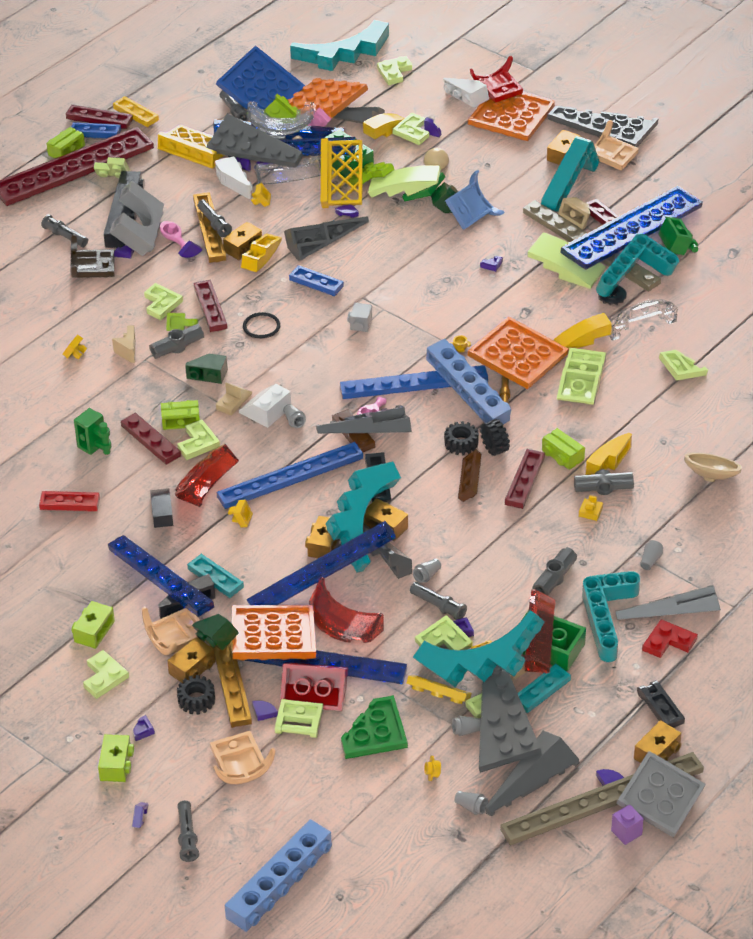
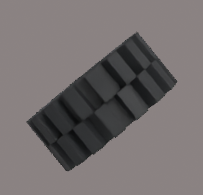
[480,419,510,456]
[444,421,479,456]
[177,675,216,715]

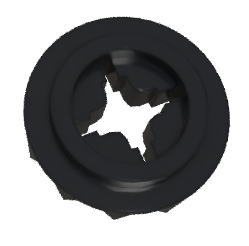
[598,285,626,305]

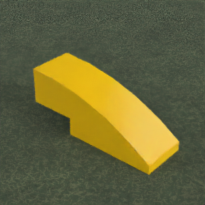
[363,113,405,140]
[241,233,282,272]
[554,313,612,351]
[586,433,632,475]

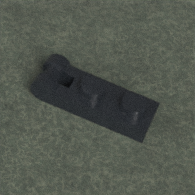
[637,680,685,728]

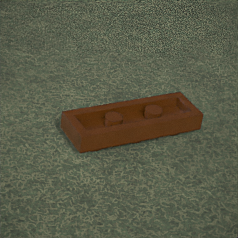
[332,409,376,452]
[458,449,482,502]

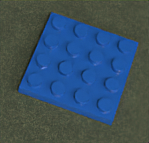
[216,45,305,125]

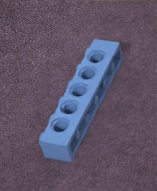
[426,338,511,424]
[224,819,332,932]

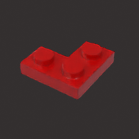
[642,619,698,658]

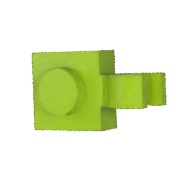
[166,313,198,331]

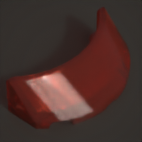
[174,444,239,507]
[309,577,384,643]
[525,589,556,673]

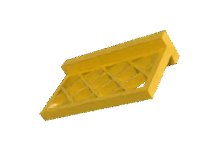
[157,125,225,169]
[320,138,363,208]

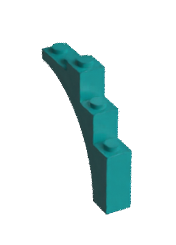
[290,20,389,71]
[325,461,401,573]
[413,610,545,688]

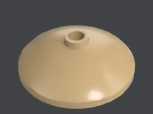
[684,452,742,482]

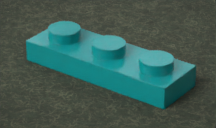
[187,553,244,598]
[518,664,571,714]

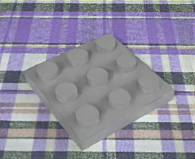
[616,751,706,838]

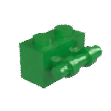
[658,216,699,255]
[74,407,112,455]

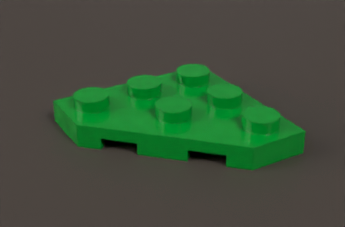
[341,695,408,759]

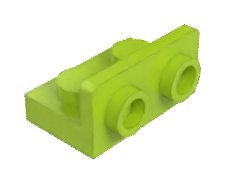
[264,94,301,134]

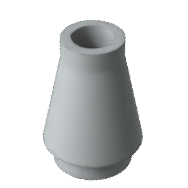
[283,404,306,428]
[640,540,663,570]
[413,558,441,583]
[452,715,481,736]
[454,791,488,815]

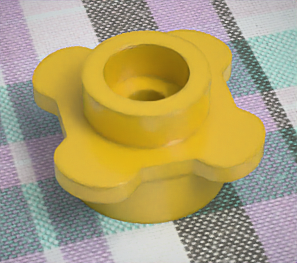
[451,335,471,353]
[424,755,441,781]

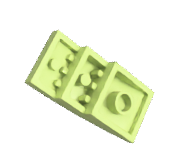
[368,166,441,198]
[528,232,606,289]
[557,348,606,405]

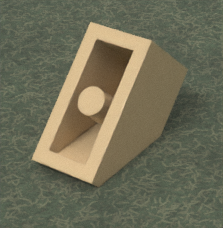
[558,197,590,229]

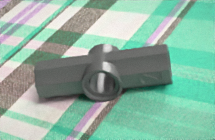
[149,324,204,359]
[574,469,634,495]
[532,547,577,598]

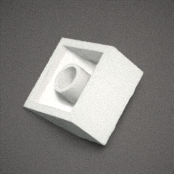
[239,384,291,428]

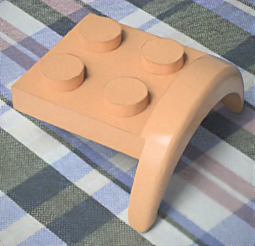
[594,120,639,171]
[142,607,200,655]
[210,731,275,784]

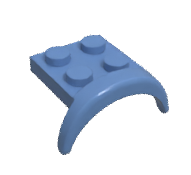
[445,170,505,230]

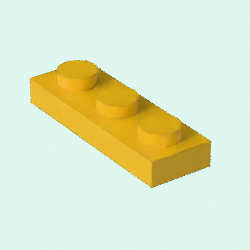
[113,96,159,128]
[406,675,472,704]

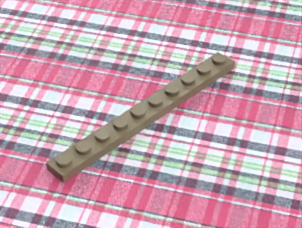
[523,200,661,292]
[500,752,704,846]

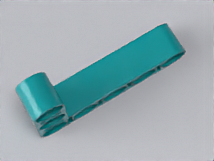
[541,136,599,212]
[596,233,679,297]
[582,571,640,662]

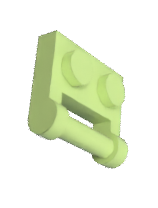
[275,699,323,738]

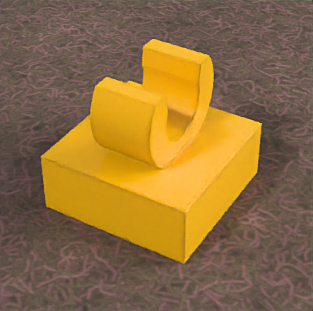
[251,183,271,207]
[62,334,87,359]
[579,495,603,521]
[228,499,253,528]

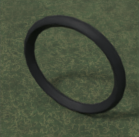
[243,312,280,339]

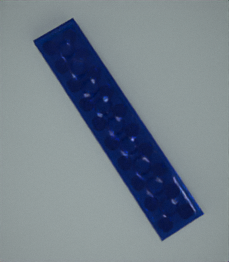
[560,186,703,270]

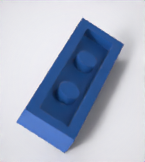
[71,122,121,138]
[289,265,344,297]

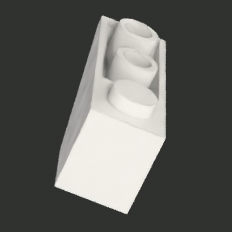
[443,78,489,108]
[215,156,253,199]

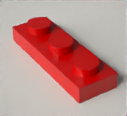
[39,491,100,511]

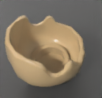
[423,148,449,170]

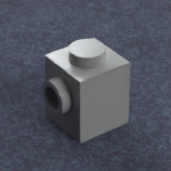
[347,303,372,332]

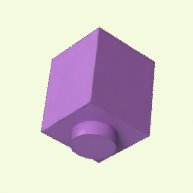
[611,804,644,845]

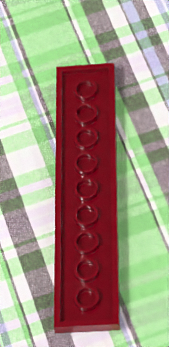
[0,127,154,206]

